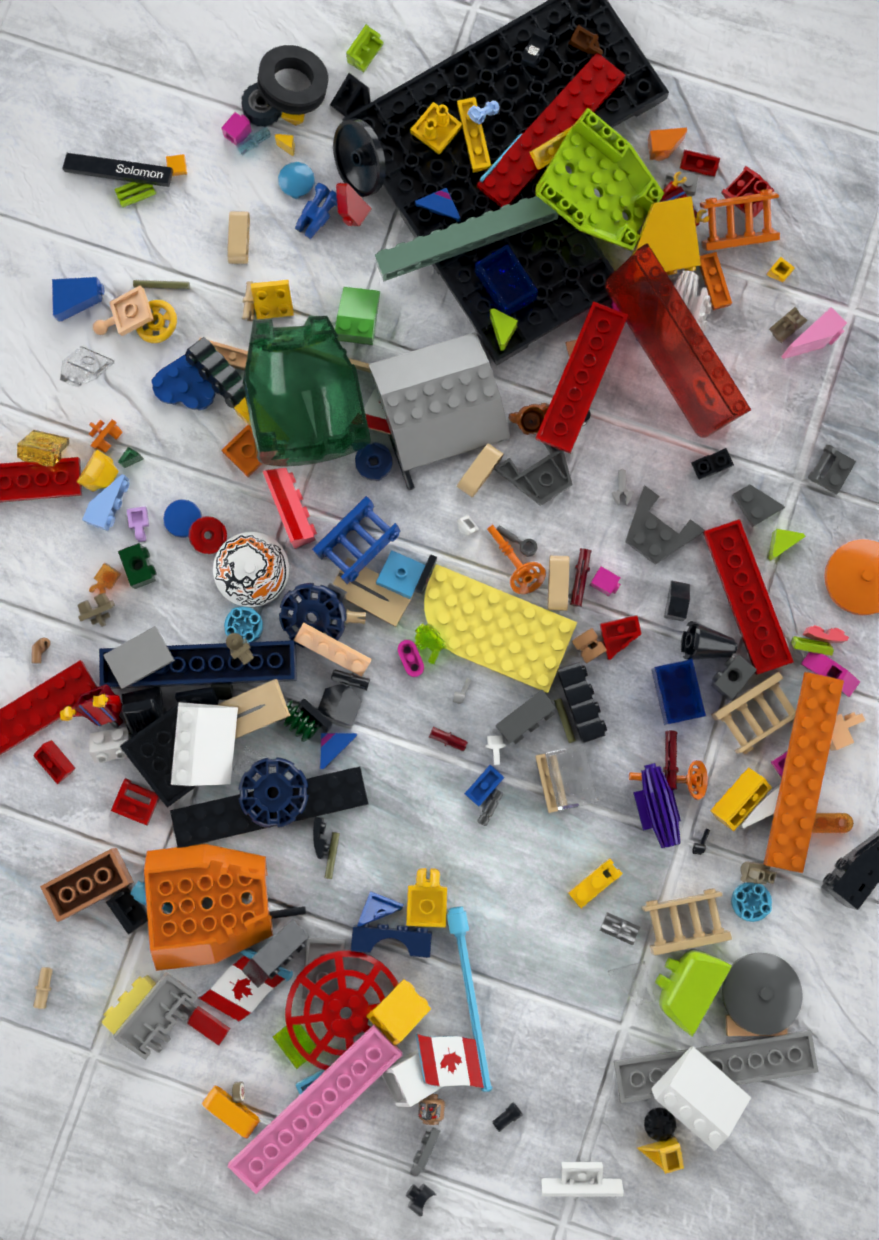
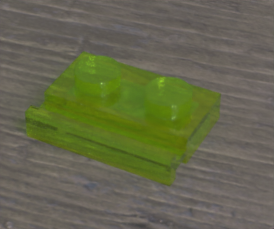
[272,1024,317,1069]

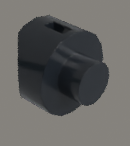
[405,1184,436,1217]

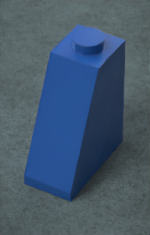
[52,277,105,322]

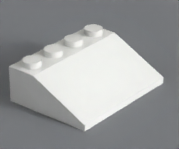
[171,702,238,786]
[651,1045,751,1151]

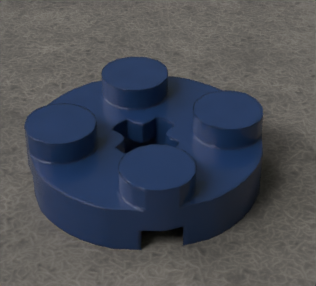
[355,442,393,481]

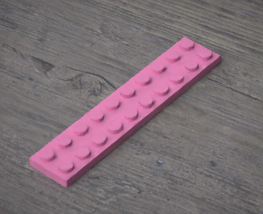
[228,1024,402,1194]

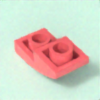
[803,625,849,643]

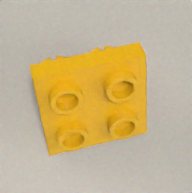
[410,102,462,155]
[251,280,294,319]

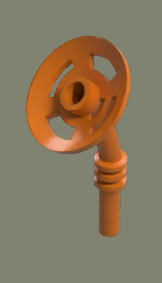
[487,524,546,594]
[629,760,708,800]

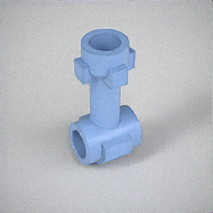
[468,101,499,124]

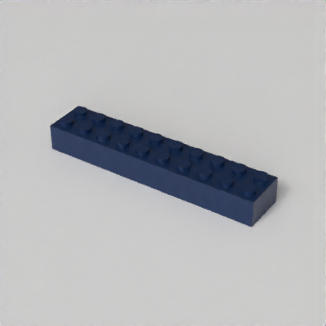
[99,640,297,689]

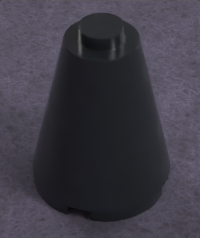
[681,621,737,660]

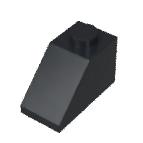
[664,580,690,621]

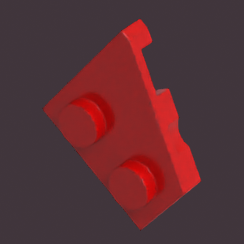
[599,615,642,660]

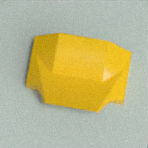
[77,449,119,492]

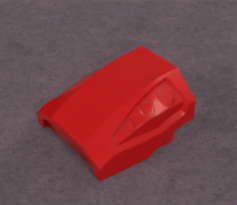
[721,166,774,218]

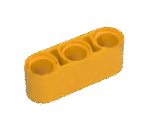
[202,1085,260,1138]

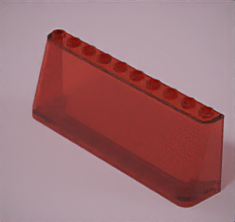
[605,243,751,438]

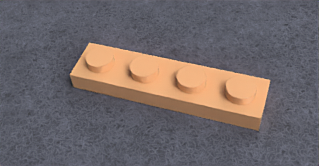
[294,623,371,677]

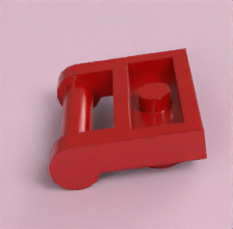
[111,778,160,826]

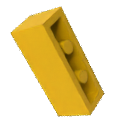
[710,767,772,831]

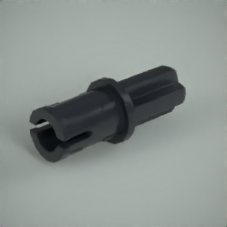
[331,669,370,691]

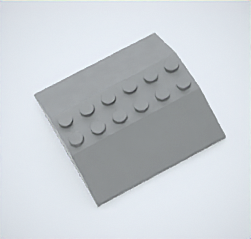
[369,332,511,471]

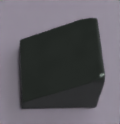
[211,683,233,700]

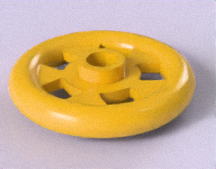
[136,300,177,343]

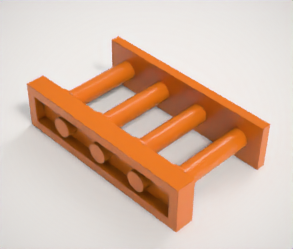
[700,189,780,251]

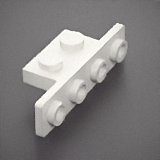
[541,1162,624,1197]

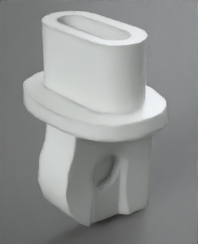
[485,735,506,765]

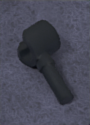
[692,829,710,855]

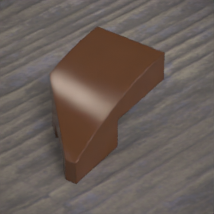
[568,25,603,55]

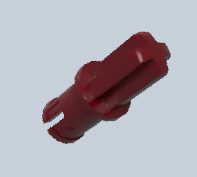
[429,726,468,751]

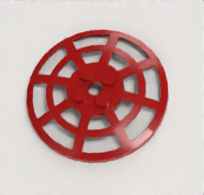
[285,950,398,1071]

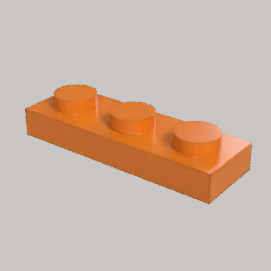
[699,252,732,310]

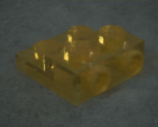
[17,430,69,466]

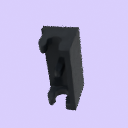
[106,888,148,934]

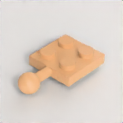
[93,286,154,336]

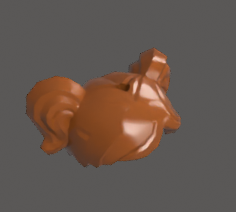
[508,403,549,435]

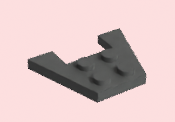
[494,443,573,506]
[625,485,706,565]

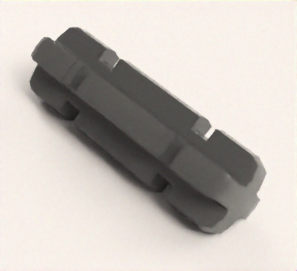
[478,789,503,826]

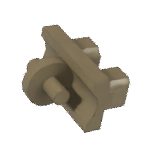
[769,307,808,343]
[77,593,115,627]
[226,633,254,665]
[740,861,776,884]

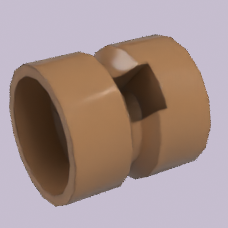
[572,628,607,664]

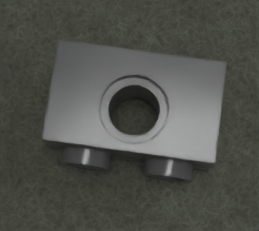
[711,655,757,700]

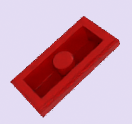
[679,149,720,177]
[33,740,76,784]
[187,1006,231,1046]

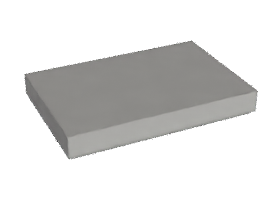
[104,626,175,689]
[302,938,346,1000]

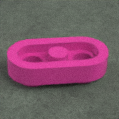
[397,640,424,677]

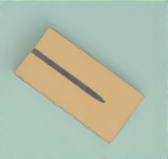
[333,557,414,627]
[218,679,290,739]

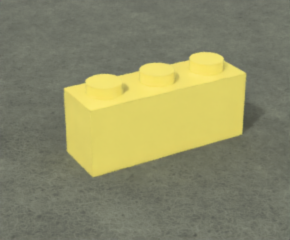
[101,975,156,1035]

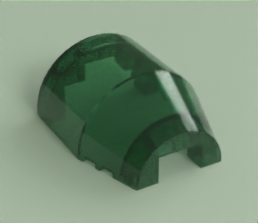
[243,316,371,466]

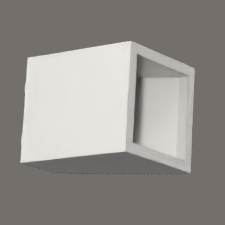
[382,1049,444,1107]

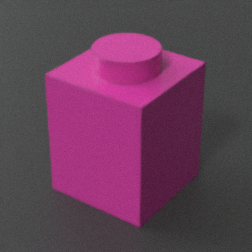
[221,112,252,147]
[589,566,621,597]

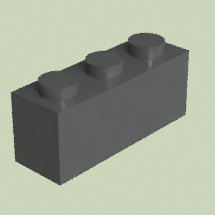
[495,690,556,744]

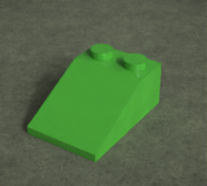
[335,287,380,345]

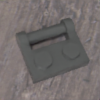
[808,445,856,495]

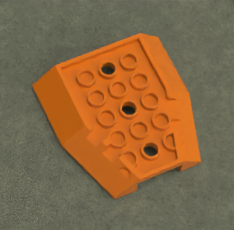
[144,844,273,971]

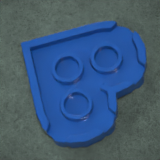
[151,355,215,410]

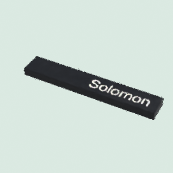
[62,153,173,187]

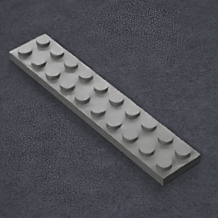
[614,1030,819,1103]

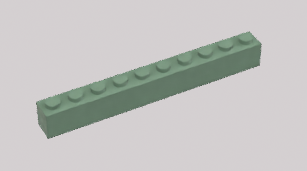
[375,196,558,282]

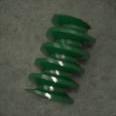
[279,700,321,742]

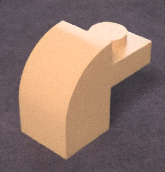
[830,712,866,751]

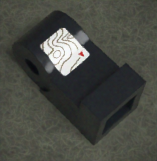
[521,27,550,69]

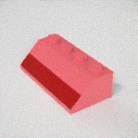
[262,468,317,549]

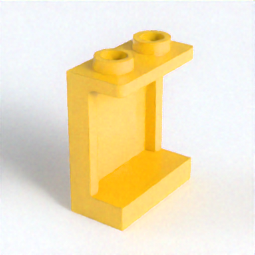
[366,979,431,1046]

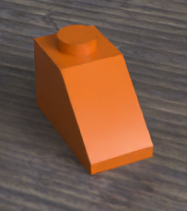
[647,127,687,161]

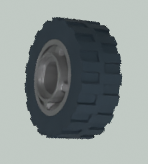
[241,83,282,127]

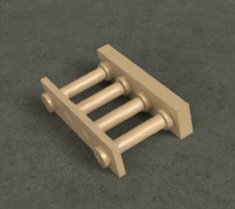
[711,672,796,754]
[641,888,732,956]

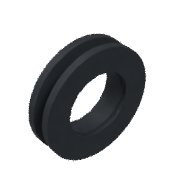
[257,45,329,115]

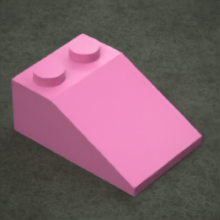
[781,307,847,359]

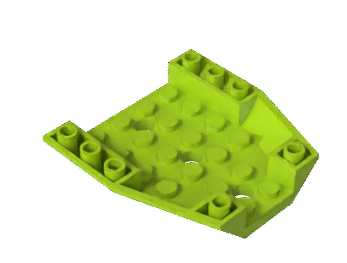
[535,108,664,251]

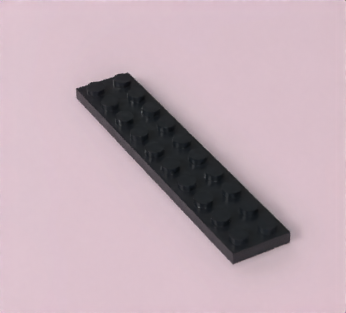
[170,766,369,848]

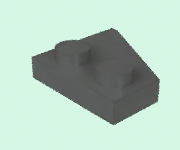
[410,1127,440,1176]

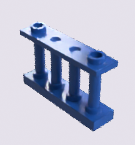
[312,496,401,584]

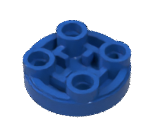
[163,499,202,538]

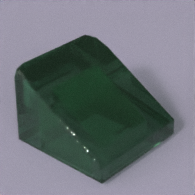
[118,447,144,468]

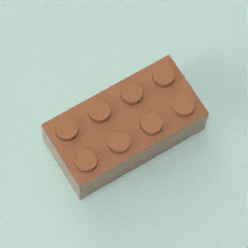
[40,848,134,922]

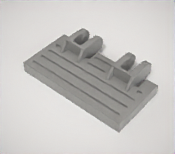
[113,972,198,1060]

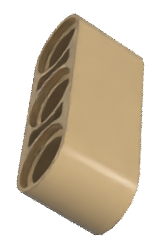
[227,211,250,264]
[457,443,504,498]
[547,555,569,611]

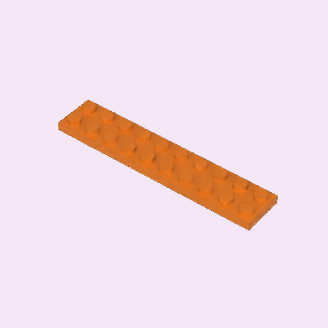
[763,672,844,873]

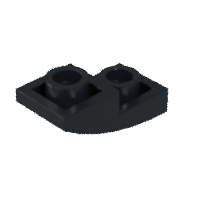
[691,448,734,480]
[313,817,330,859]

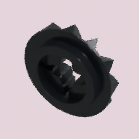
[644,1108,677,1142]

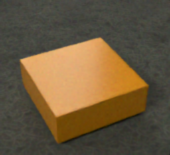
[166,154,187,176]

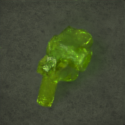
[415,623,446,664]

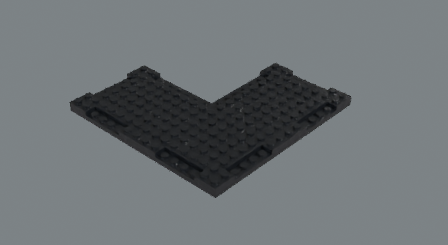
[342,0,669,366]

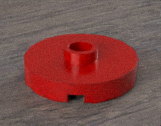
[188,516,227,554]

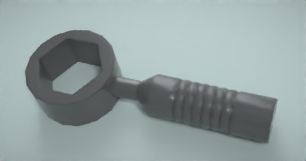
[497,525,537,557]

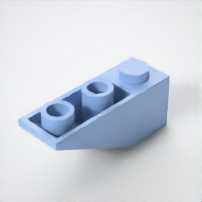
[82,474,129,531]

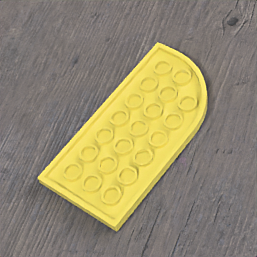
[424,564,577,693]

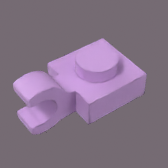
[127,506,149,542]

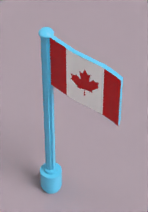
[130,881,293,1021]
[416,906,493,1092]

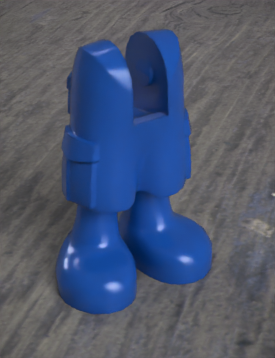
[295,183,337,239]

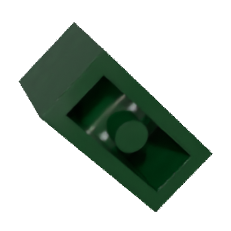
[118,543,157,589]

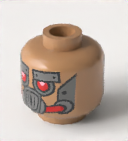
[418,1093,445,1125]

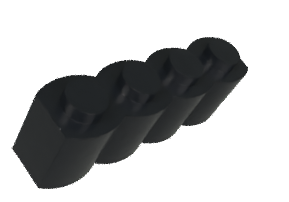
[185,337,255,410]
[557,662,607,744]

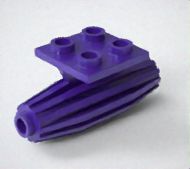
[633,763,681,848]

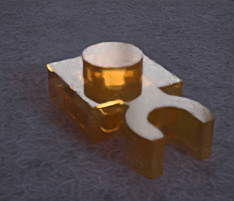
[89,563,122,594]

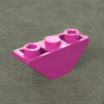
[801,652,860,697]

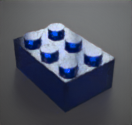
[475,244,538,316]
[651,659,706,725]

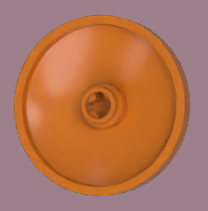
[825,539,879,616]

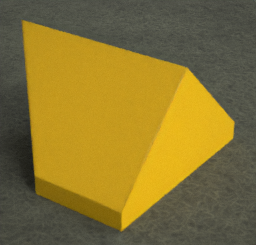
[637,1137,684,1174]

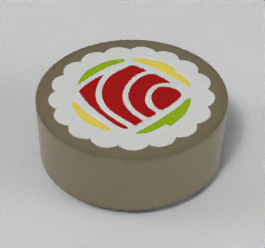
[232,1082,245,1103]

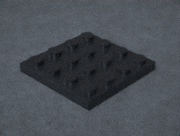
[120,699,197,808]

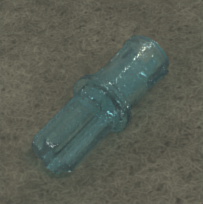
[236,127,271,156]

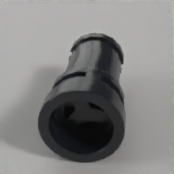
[492,1102,523,1132]

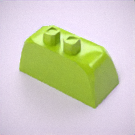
[655,949,732,1037]

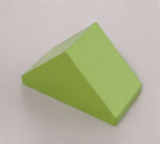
[490,308,518,351]
[768,529,806,561]

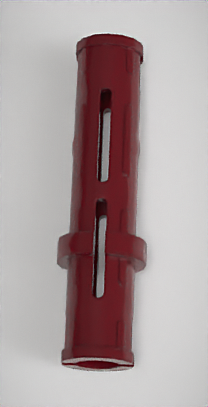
[570,548,592,607]
[663,730,679,790]

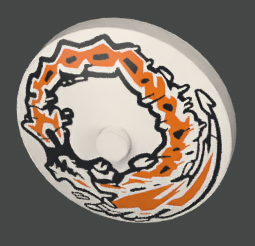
[213,532,290,608]

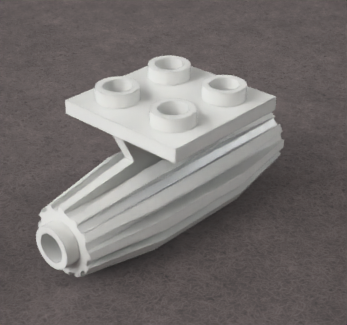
[661,270,712,350]

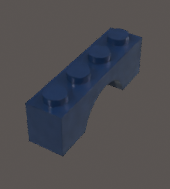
[351,923,432,958]

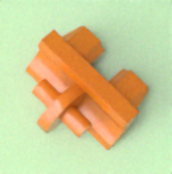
[89,419,123,453]

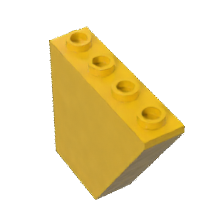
[624,196,701,282]

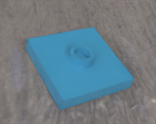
[376,550,425,600]

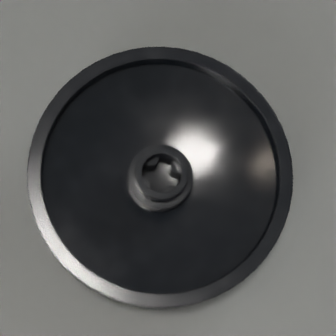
[333,118,386,197]

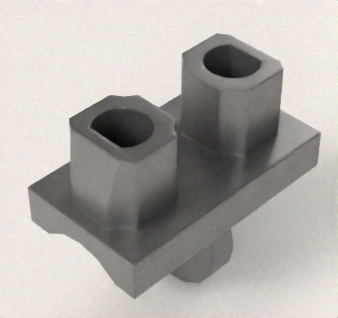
[600,912,640,945]

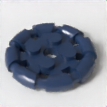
[279,583,347,648]
[238,757,309,828]

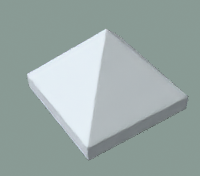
[456,515,479,535]

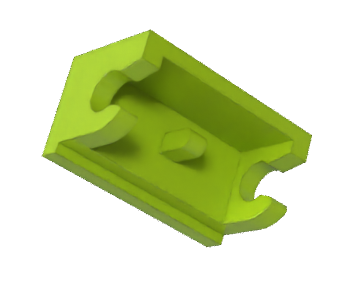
[346,24,383,72]

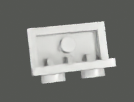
[89,727,130,763]

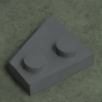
[732,484,785,527]

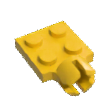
[406,868,447,928]

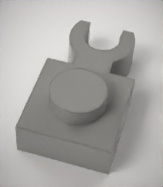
[664,173,698,196]

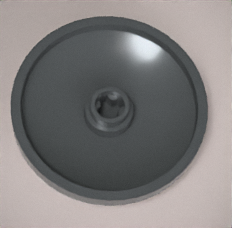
[722,953,803,1035]

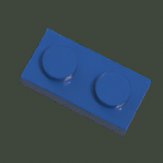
[464,765,505,807]

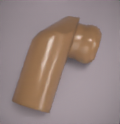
[31,637,51,664]

